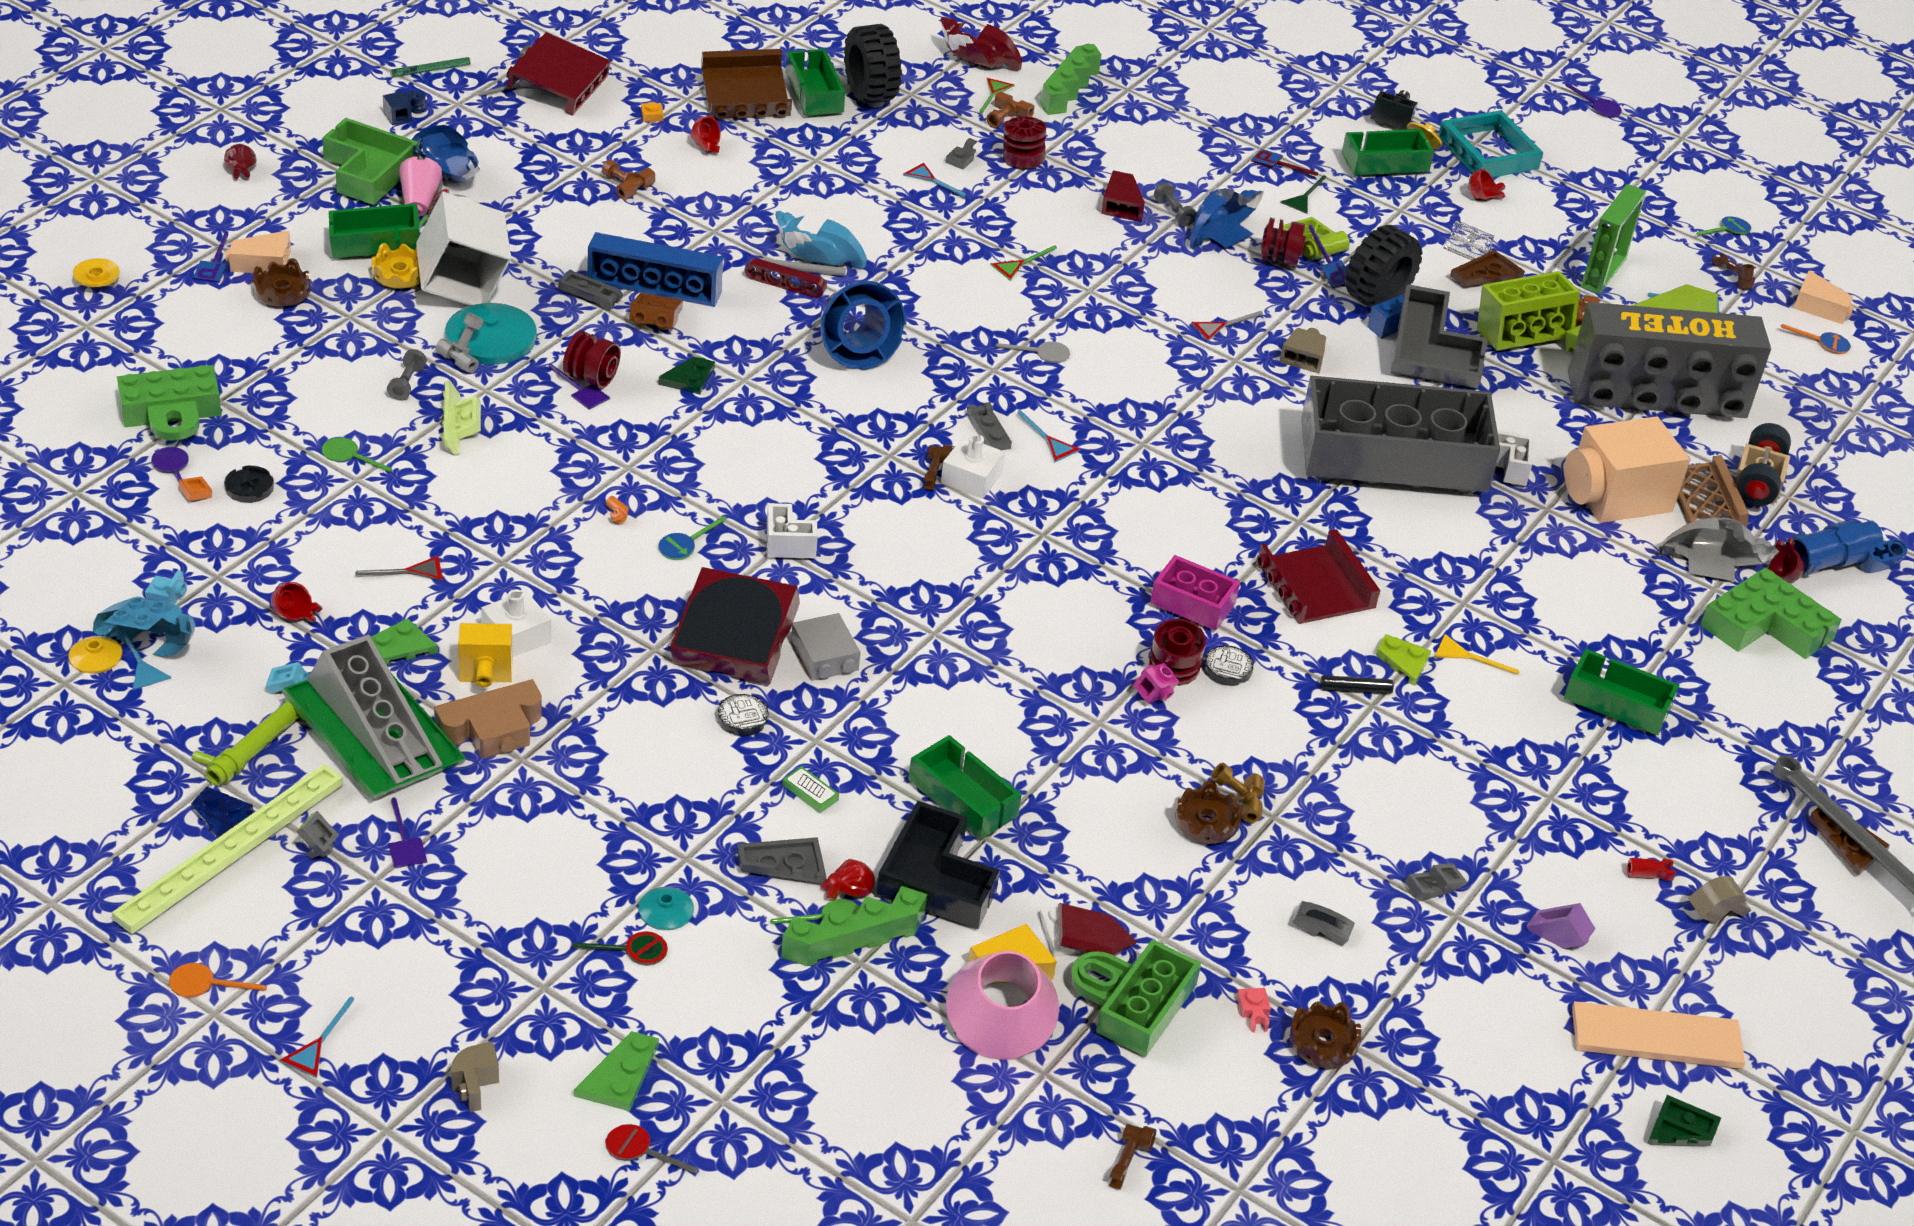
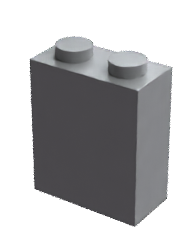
[791,613,861,681]

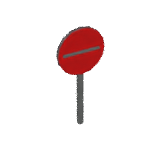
[606,1124,698,1173]

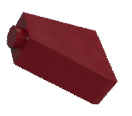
[1101,170,1145,222]

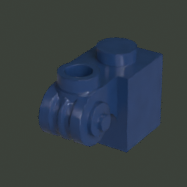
[383,90,426,125]

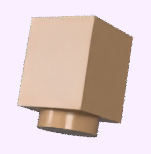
[1564,416,1690,523]

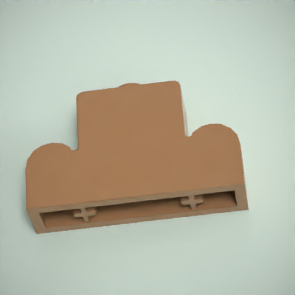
[434,679,542,758]

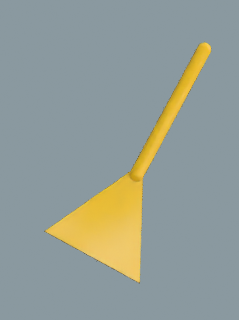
[1434,634,1519,674]

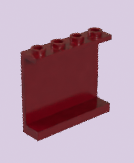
[506,32,611,116]
[1257,529,1380,624]

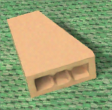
[226,231,291,273]
[1794,271,1854,324]

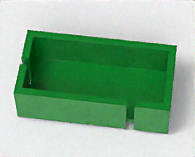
[786,49,846,116]
[1342,129,1434,176]
[328,203,421,258]
[1564,648,1680,735]
[908,735,1022,840]

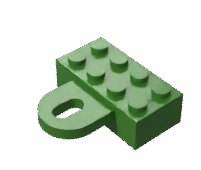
[117,365,222,440]
[1071,939,1201,1057]

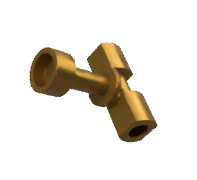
[1211,763,1265,824]

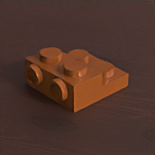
[629,293,683,330]

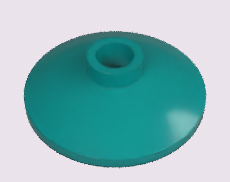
[638,887,694,930]

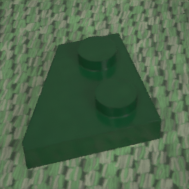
[659,356,715,395]
[1647,1095,1722,1146]

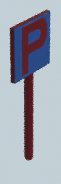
[1251,149,1318,176]

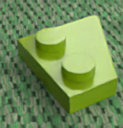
[1376,634,1431,686]

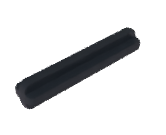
[1320,675,1394,694]

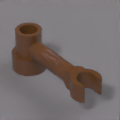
[1712,253,1755,289]
[924,445,954,490]
[1109,1123,1157,1189]

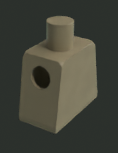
[1279,328,1326,374]

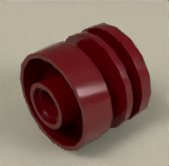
[1003,116,1046,168]
[1261,217,1306,268]
[563,331,621,389]
[1149,619,1206,686]

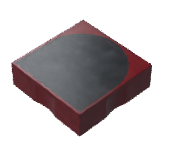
[670,567,800,684]

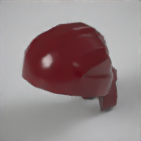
[224,144,257,180]
[1768,538,1805,584]

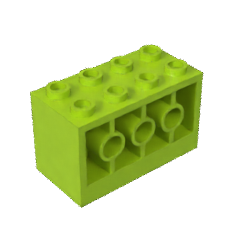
[1477,271,1580,351]

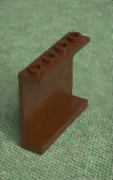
[701,49,792,119]

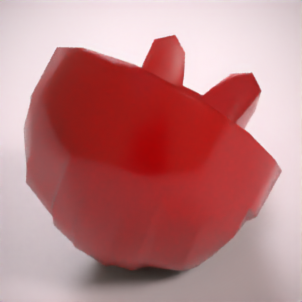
[691,116,721,153]
[1468,169,1506,200]
[271,582,323,623]
[821,859,875,900]

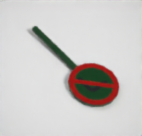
[572,931,668,965]

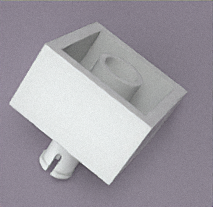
[941,434,1005,499]
[481,589,551,657]

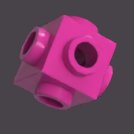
[1133,663,1179,704]

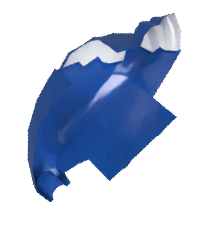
[411,125,480,182]
[1190,188,1264,250]

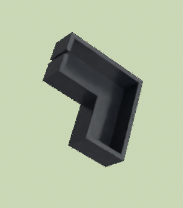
[876,800,1000,929]

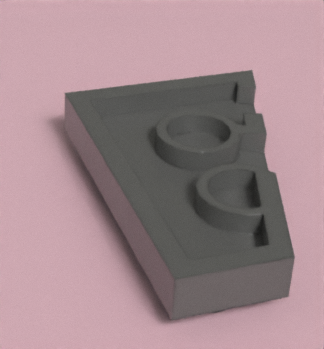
[737,837,826,884]

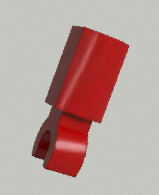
[1627,858,1676,881]

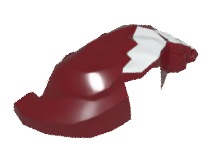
[941,17,1023,71]

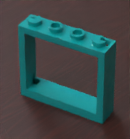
[1438,110,1543,178]

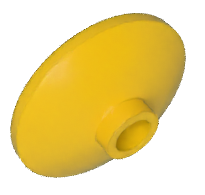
[1407,122,1442,149]
[73,258,120,287]
[68,636,122,674]

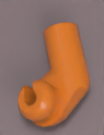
[606,496,629,524]

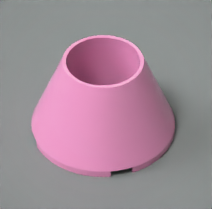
[946,951,1059,1060]

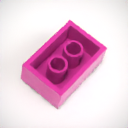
[1150,555,1240,630]

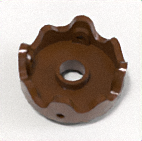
[253,258,311,307]
[1175,781,1243,844]
[1289,1001,1362,1068]

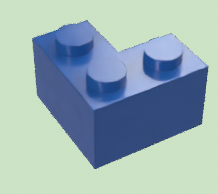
[1367,294,1404,339]

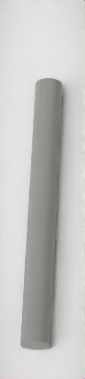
[759,258,846,277]

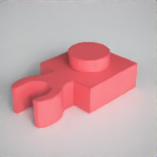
[1237,988,1271,1033]

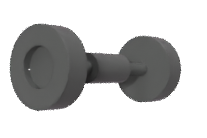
[1154,182,1197,227]
[387,349,427,400]

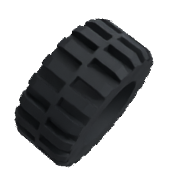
[844,24,902,104]
[1345,225,1423,308]

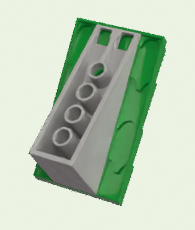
[282,634,467,799]

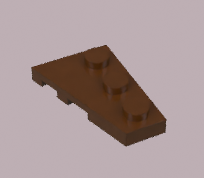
[1450,250,1525,287]
[1809,807,1890,875]

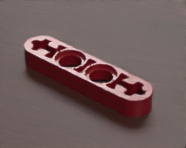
[744,258,827,298]

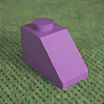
[1526,903,1595,948]

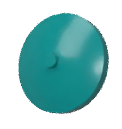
[445,303,537,365]

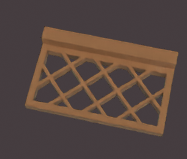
[1678,455,1749,528]

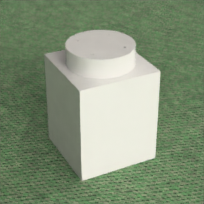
[416,192,511,306]

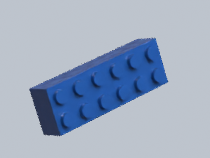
[587,232,723,307]

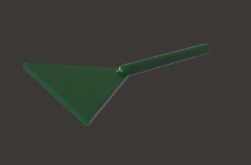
[1280,175,1326,214]

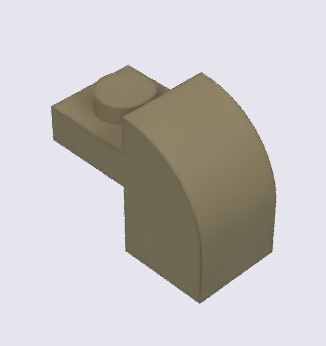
[1688,876,1751,924]
[451,1042,499,1112]

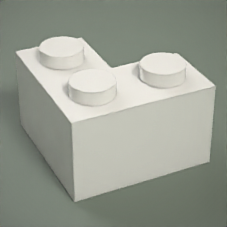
[1496,430,1534,486]
[767,503,818,558]

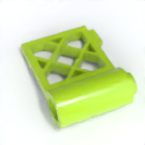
[1284,217,1350,261]

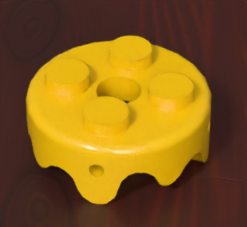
[372,243,421,289]

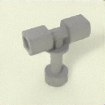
[435,313,484,373]

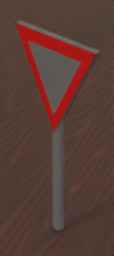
[355,556,443,582]

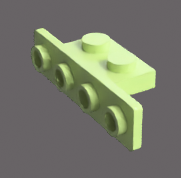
[442,380,481,455]

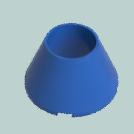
[821,281,906,370]

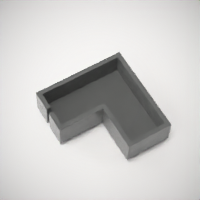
[1391,284,1488,389]

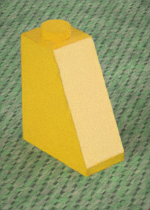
[967,924,1057,984]

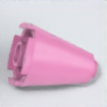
[399,157,442,217]

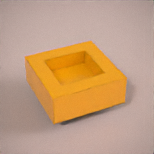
[641,102,664,122]

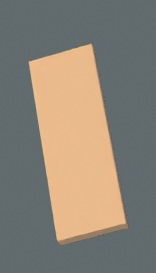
[1572,1001,1745,1069]

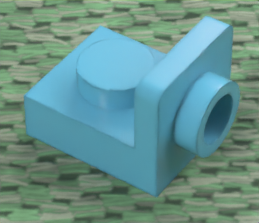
[145,571,187,605]
[265,662,309,693]

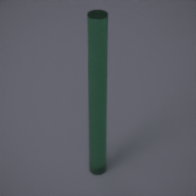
[390,57,471,77]

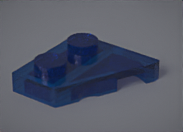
[191,786,254,838]

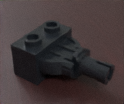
[1370,90,1418,130]

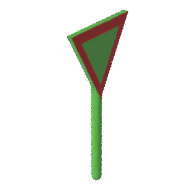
[980,78,1015,113]
[990,245,1057,281]

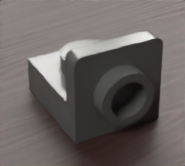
[296,811,339,859]

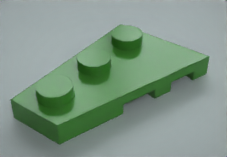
[371,618,438,665]
[574,1031,659,1111]

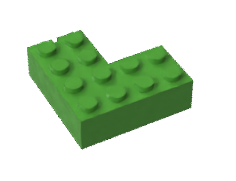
[322,117,419,205]
[1700,567,1842,659]

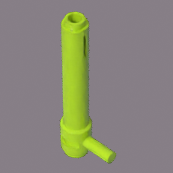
[192,700,300,786]

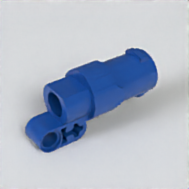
[1792,520,1908,575]

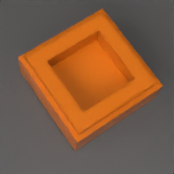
[178,476,213,501]

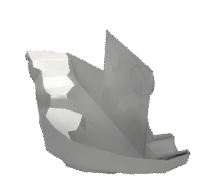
[1659,517,1778,581]

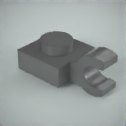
[946,138,977,170]

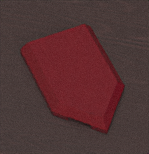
[1058,903,1137,956]

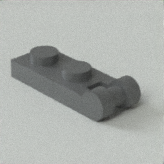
[558,270,623,310]
[967,402,1012,451]

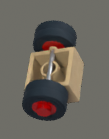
[1734,423,1791,506]

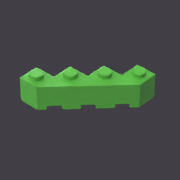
[1041,44,1102,115]
[781,886,927,966]

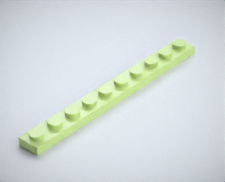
[112,764,343,934]

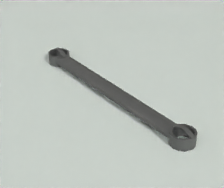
[1773,756,1914,895]

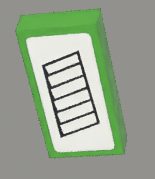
[783,766,839,813]

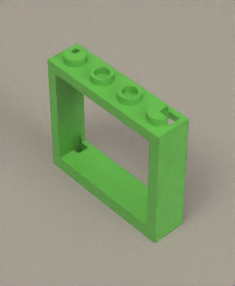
[1581,184,1646,295]

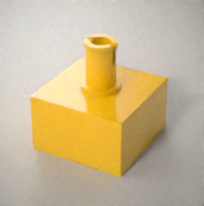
[458,623,513,687]

